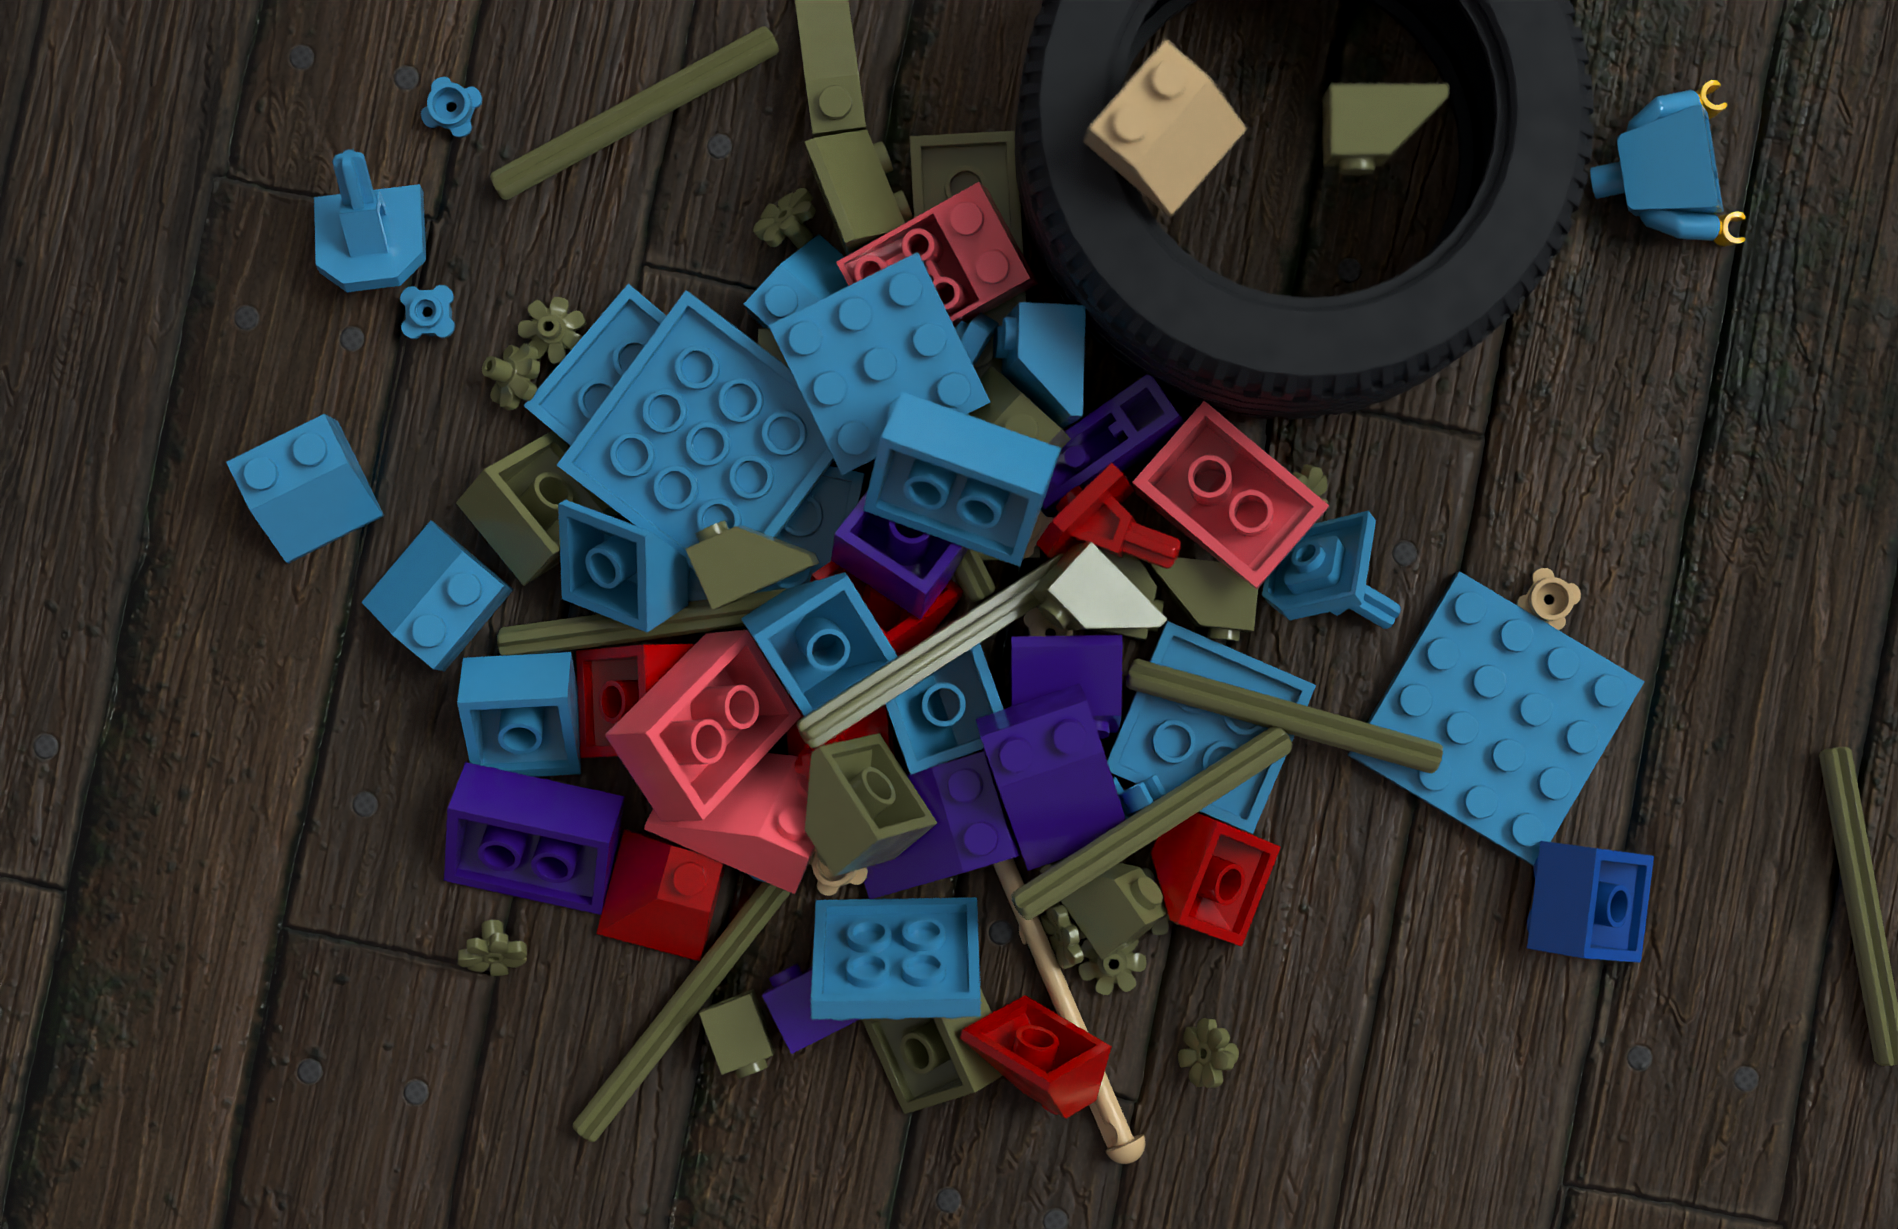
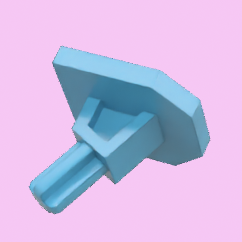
[314,149,426,292]
[1262,511,1401,629]

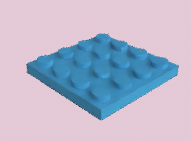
[557,291,834,571]
[1347,571,1645,866]

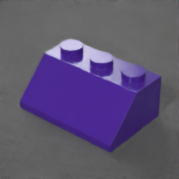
[444,762,624,915]

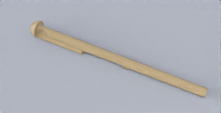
[993,858,1145,1164]

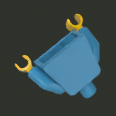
[1590,80,1746,247]

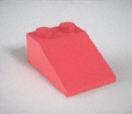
[1132,401,1329,589]
[644,753,815,894]

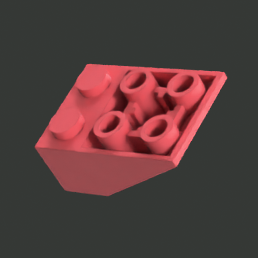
[836,182,1038,327]

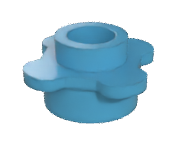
[421,77,482,138]
[400,285,455,339]

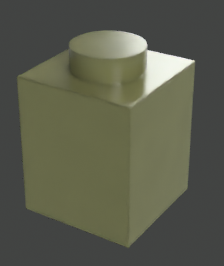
[699,989,776,1078]

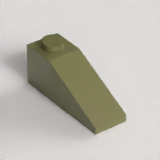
[795,0,866,138]

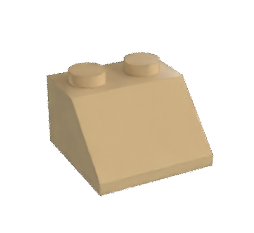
[1084,40,1246,217]

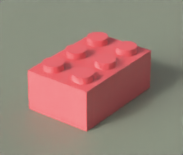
[605,630,801,821]

